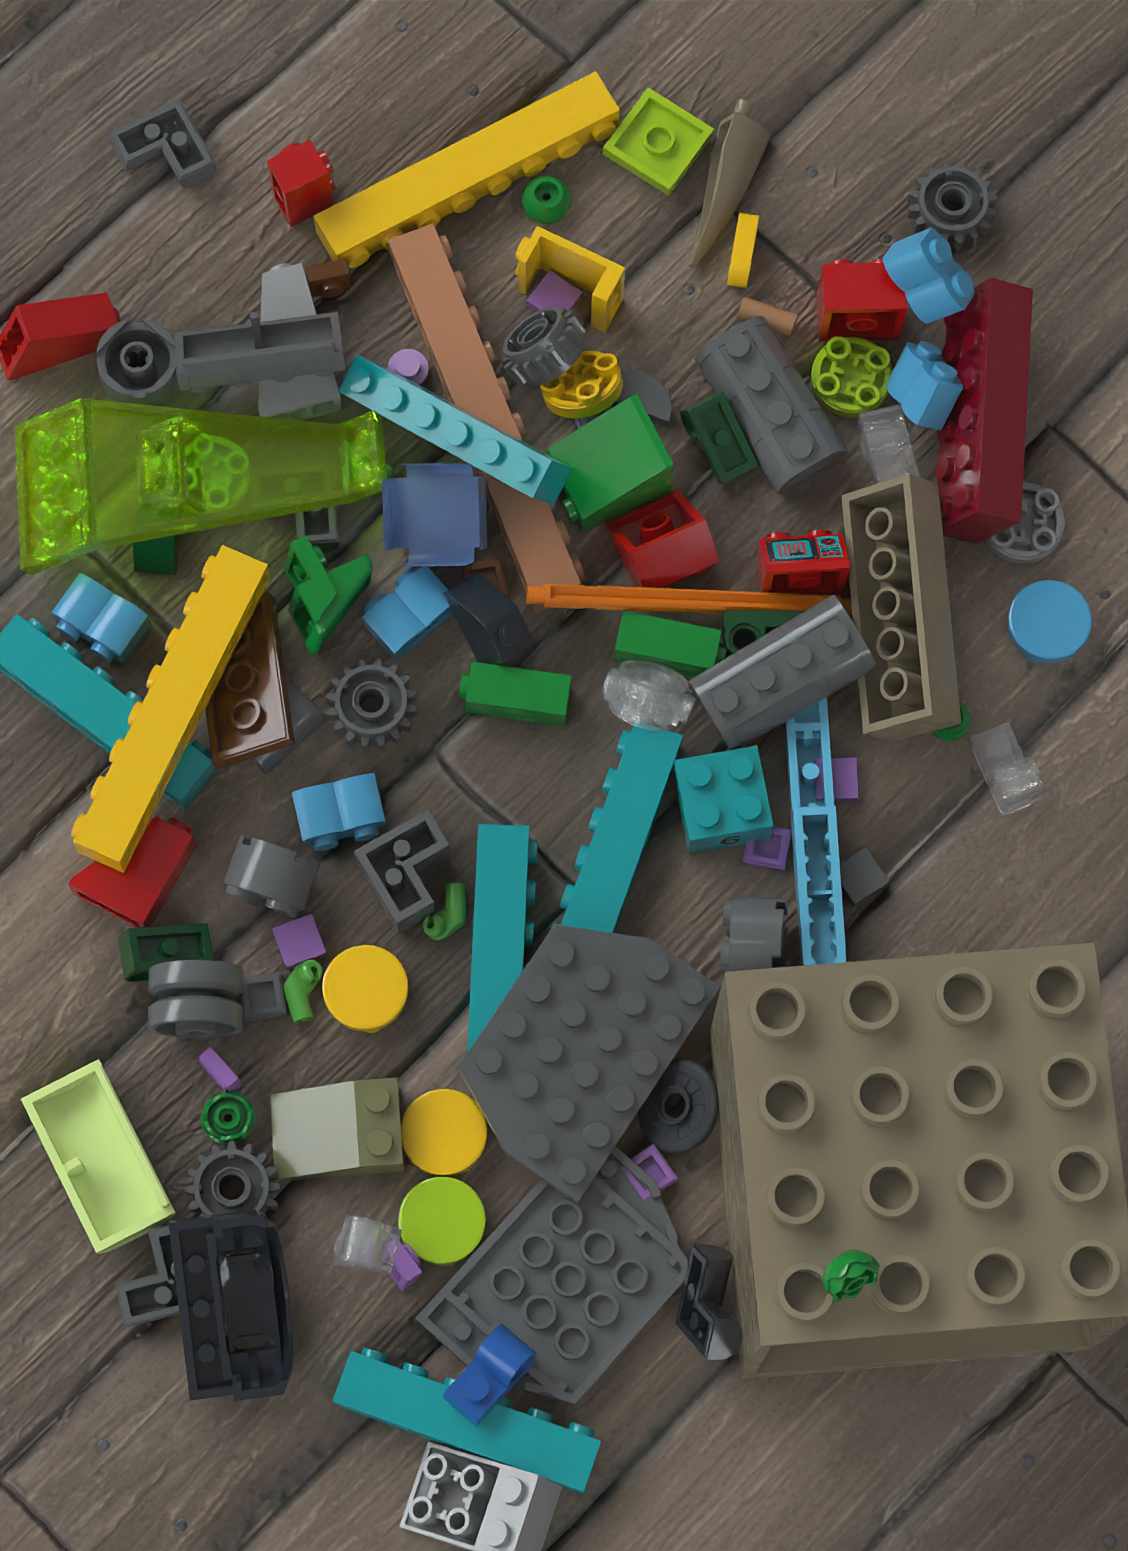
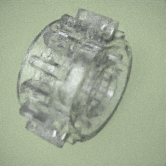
[602,660,695,731]

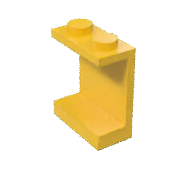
[515,226,625,333]

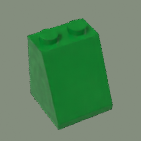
[547,394,674,533]

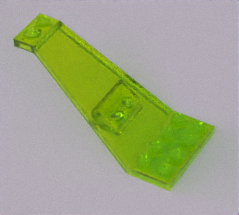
[15,398,387,575]

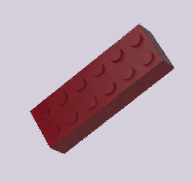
[935,277,1033,544]

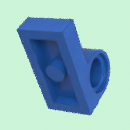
[443,1324,536,1426]

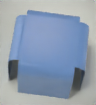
[382,463,487,566]

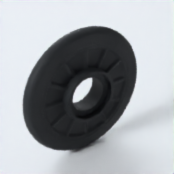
[638,1059,719,1154]

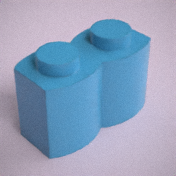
[882,227,975,324]
[886,341,963,431]
[362,566,453,661]
[51,573,152,664]
[292,773,387,851]

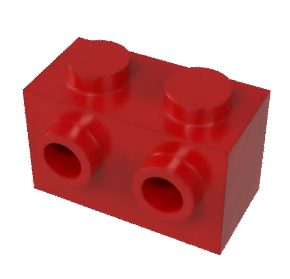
[267,140,336,227]

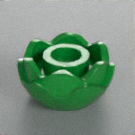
[521,175,572,224]
[200,1091,255,1145]
[823,1249,879,1302]

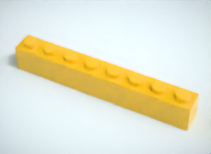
[314,71,620,268]
[71,545,270,873]

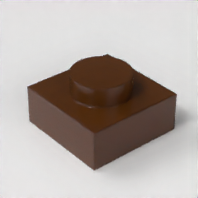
[306,259,351,298]

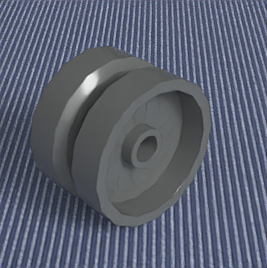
[148,960,244,1038]

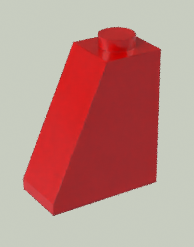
[0,292,120,381]
[68,816,197,928]

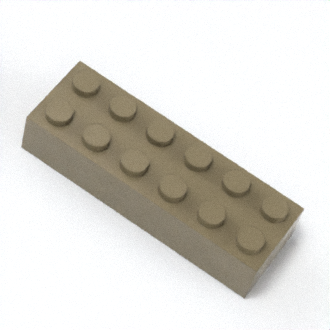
[841,473,961,742]

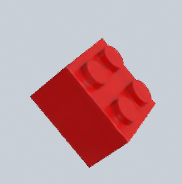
[816,258,907,341]

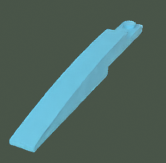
[785,697,846,966]

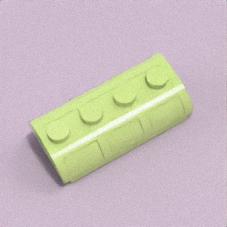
[21,1059,176,1254]

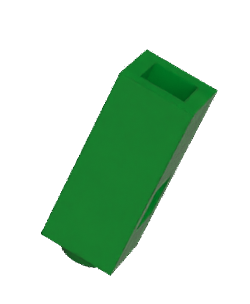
[614,611,727,678]
[459,662,572,727]

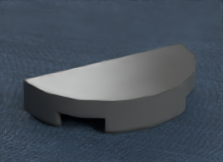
[612,370,672,427]

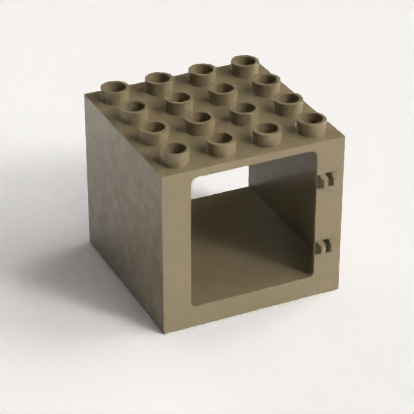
[709,943,1128,1379]

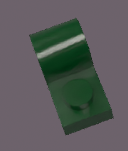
[680,391,759,484]
[722,611,804,659]
[118,923,214,982]

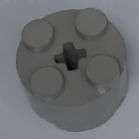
[96,319,179,416]
[223,835,321,919]
[720,897,788,976]

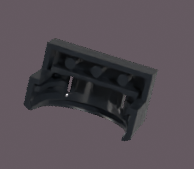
[169,1209,293,1401]

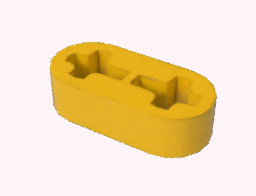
[727,212,759,289]

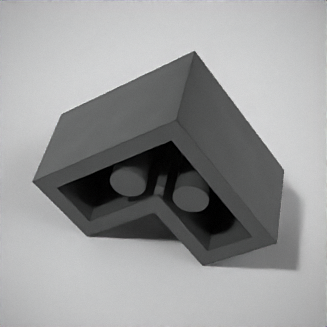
[354,809,451,934]

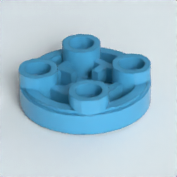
[1007,580,1092,663]

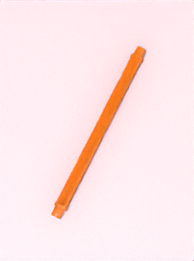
[526,583,852,617]

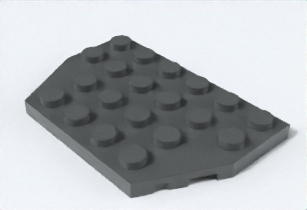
[457,925,720,1203]
[415,1146,689,1405]

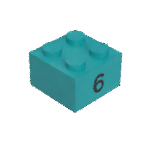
[673,746,774,854]

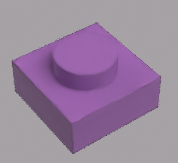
[376,1237,422,1292]

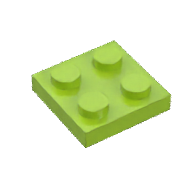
[603,87,714,196]

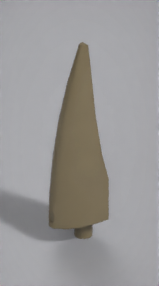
[688,99,770,268]

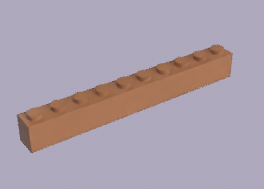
[388,224,586,614]

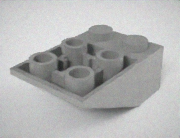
[399,1442,563,1551]

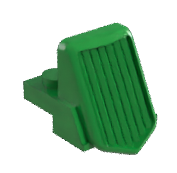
[283,535,373,655]

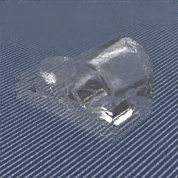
[857,404,920,484]
[969,722,1044,816]
[333,1215,402,1273]

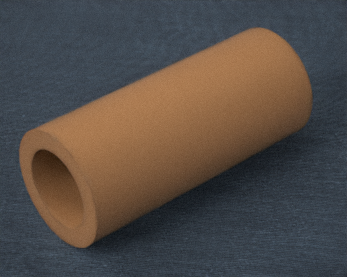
[736,297,798,338]

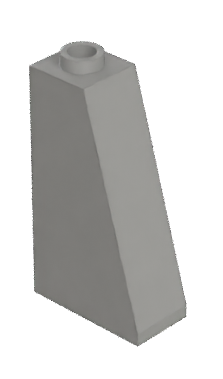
[258,263,342,431]

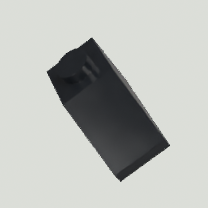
[443,573,536,665]

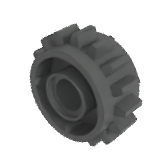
[907,163,996,251]
[501,307,586,386]
[326,659,418,752]
[185,1141,281,1216]

